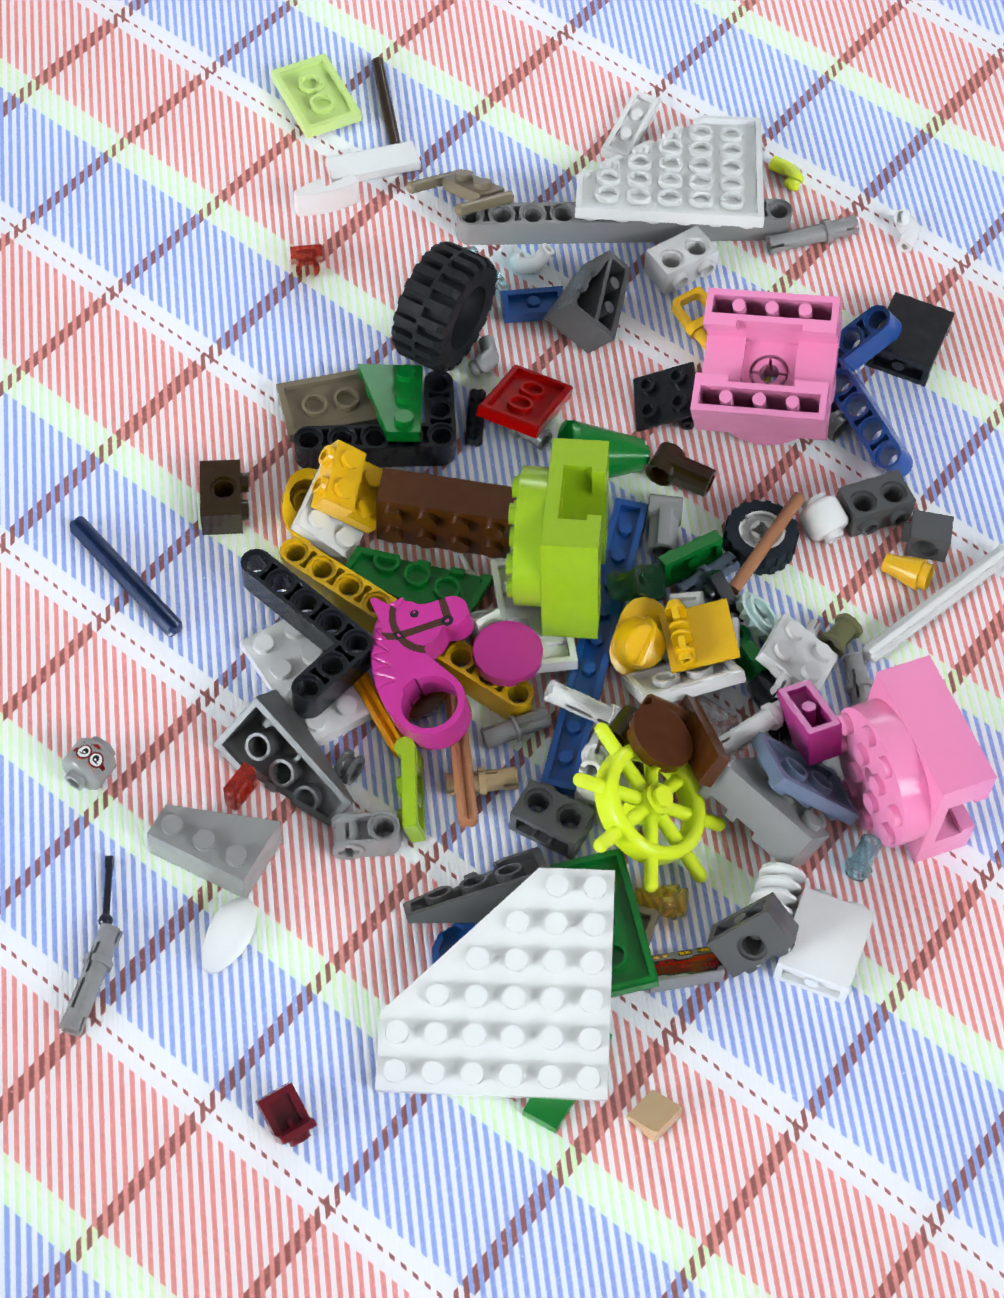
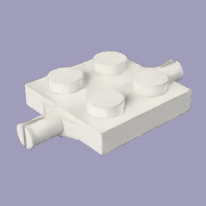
[755,613,839,698]

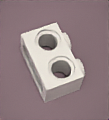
[644,226,719,295]

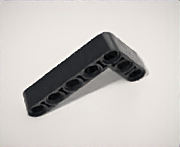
[294,370,456,469]
[240,549,373,719]

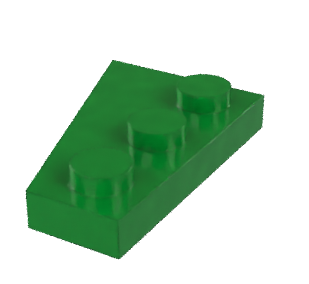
[358,364,423,442]

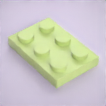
[271,53,362,139]

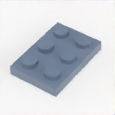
[750,732,860,826]

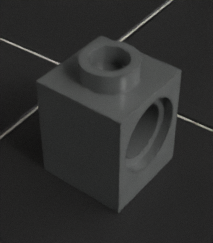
[900,509,954,562]

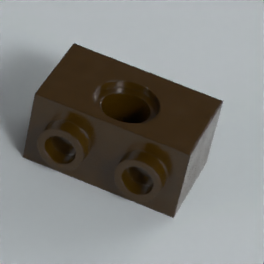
[200,459,249,535]

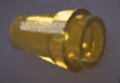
[634,884,689,921]

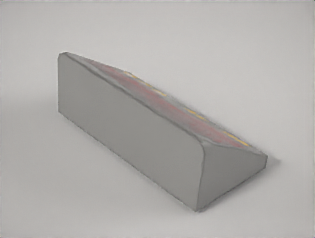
[649,946,725,993]

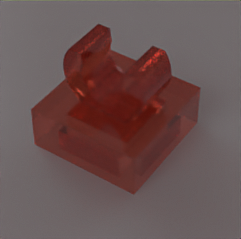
[289,244,323,278]

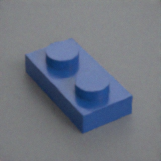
[500,286,564,323]

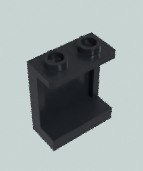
[865,292,955,387]

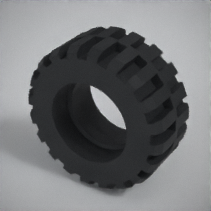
[391,241,497,372]

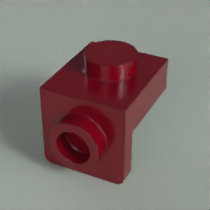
[255,1082,317,1147]

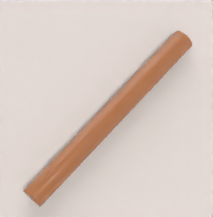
[729,492,805,595]

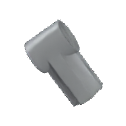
[647,494,683,559]

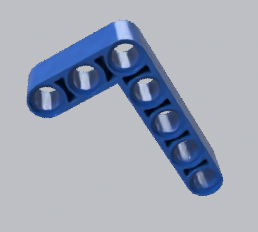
[834,305,913,477]

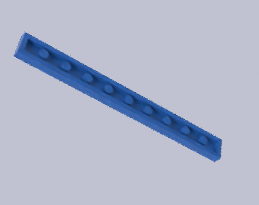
[540,497,649,797]

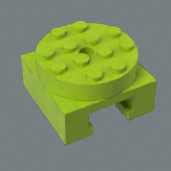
[506,438,609,639]

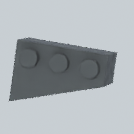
[544,250,631,353]

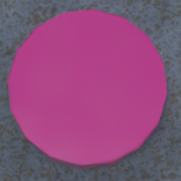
[472,620,543,687]

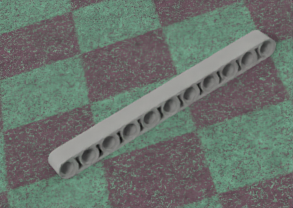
[456,198,793,245]

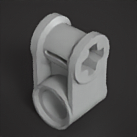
[331,811,402,860]

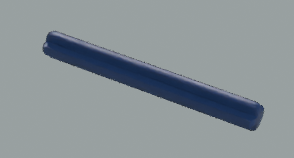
[69,516,183,637]

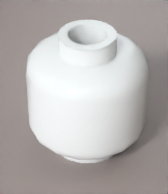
[799,492,849,544]

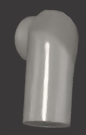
[468,335,499,376]

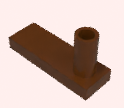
[641,694,730,788]

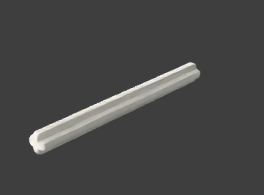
[862,543,1004,663]

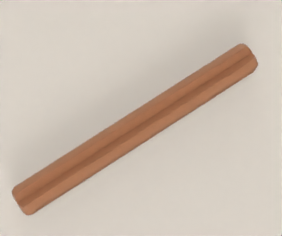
[445,693,478,828]

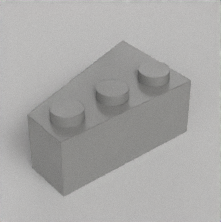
[698,757,830,867]
[147,804,283,898]

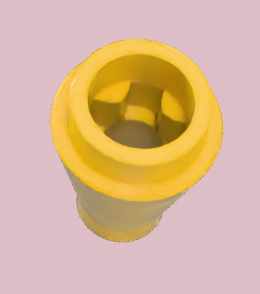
[881,553,935,591]

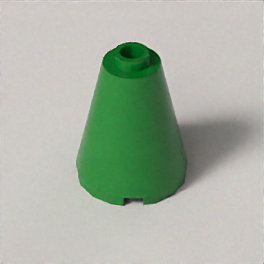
[557,420,650,478]

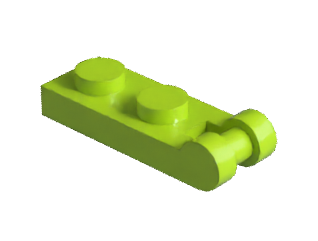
[394,736,426,843]

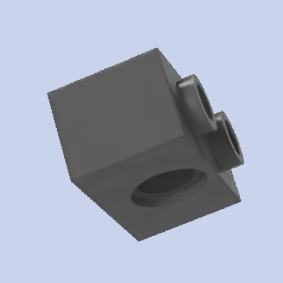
[707,892,799,978]

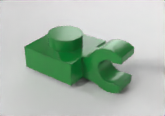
[735,624,770,682]

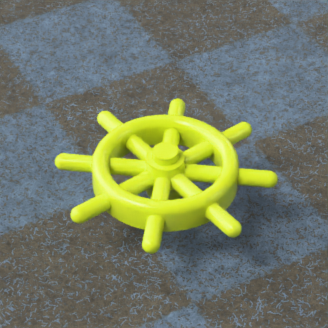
[573,722,726,893]

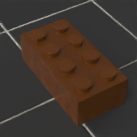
[376,468,517,559]

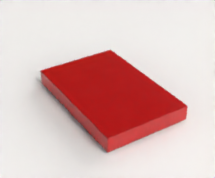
[476,365,573,439]

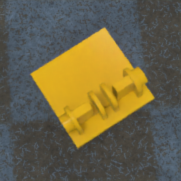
[659,598,741,674]

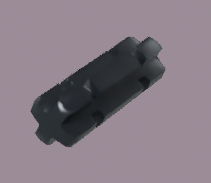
[465,388,486,447]

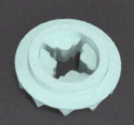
[736,591,777,642]

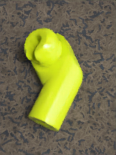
[769,155,804,192]

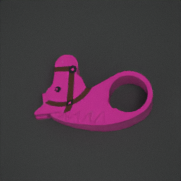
[371,596,474,750]

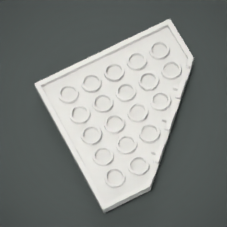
[575,115,764,229]
[375,868,615,1102]

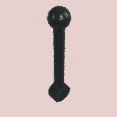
[98,855,114,925]

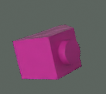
[777,679,842,766]

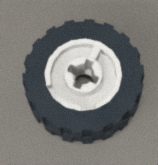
[722,500,799,576]

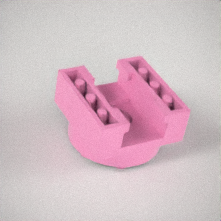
[690,288,843,445]
[838,655,997,863]

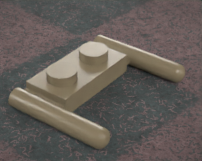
[406,169,514,216]

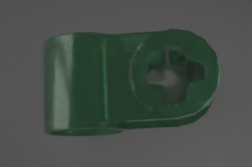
[607,563,667,602]

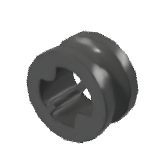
[334,749,365,785]

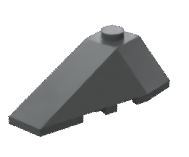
[213,689,355,826]
[403,847,548,923]

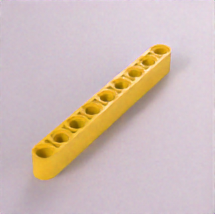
[279,538,534,720]

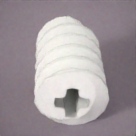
[749,861,806,940]

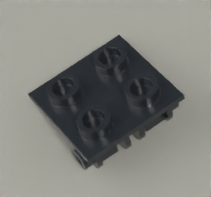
[633,361,695,432]

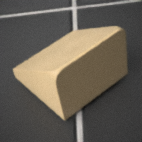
[626,1089,683,1144]

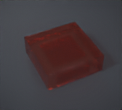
[223,762,257,811]

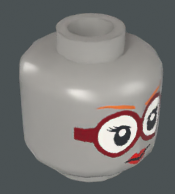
[62,736,116,791]

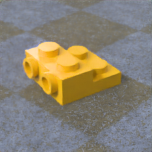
[311,439,383,534]

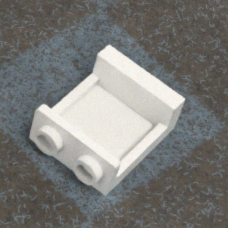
[773,887,876,1004]

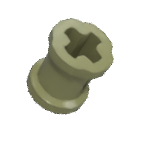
[818,613,863,658]

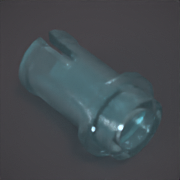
[844,834,883,882]

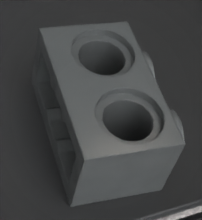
[836,470,916,538]
[509,779,595,860]

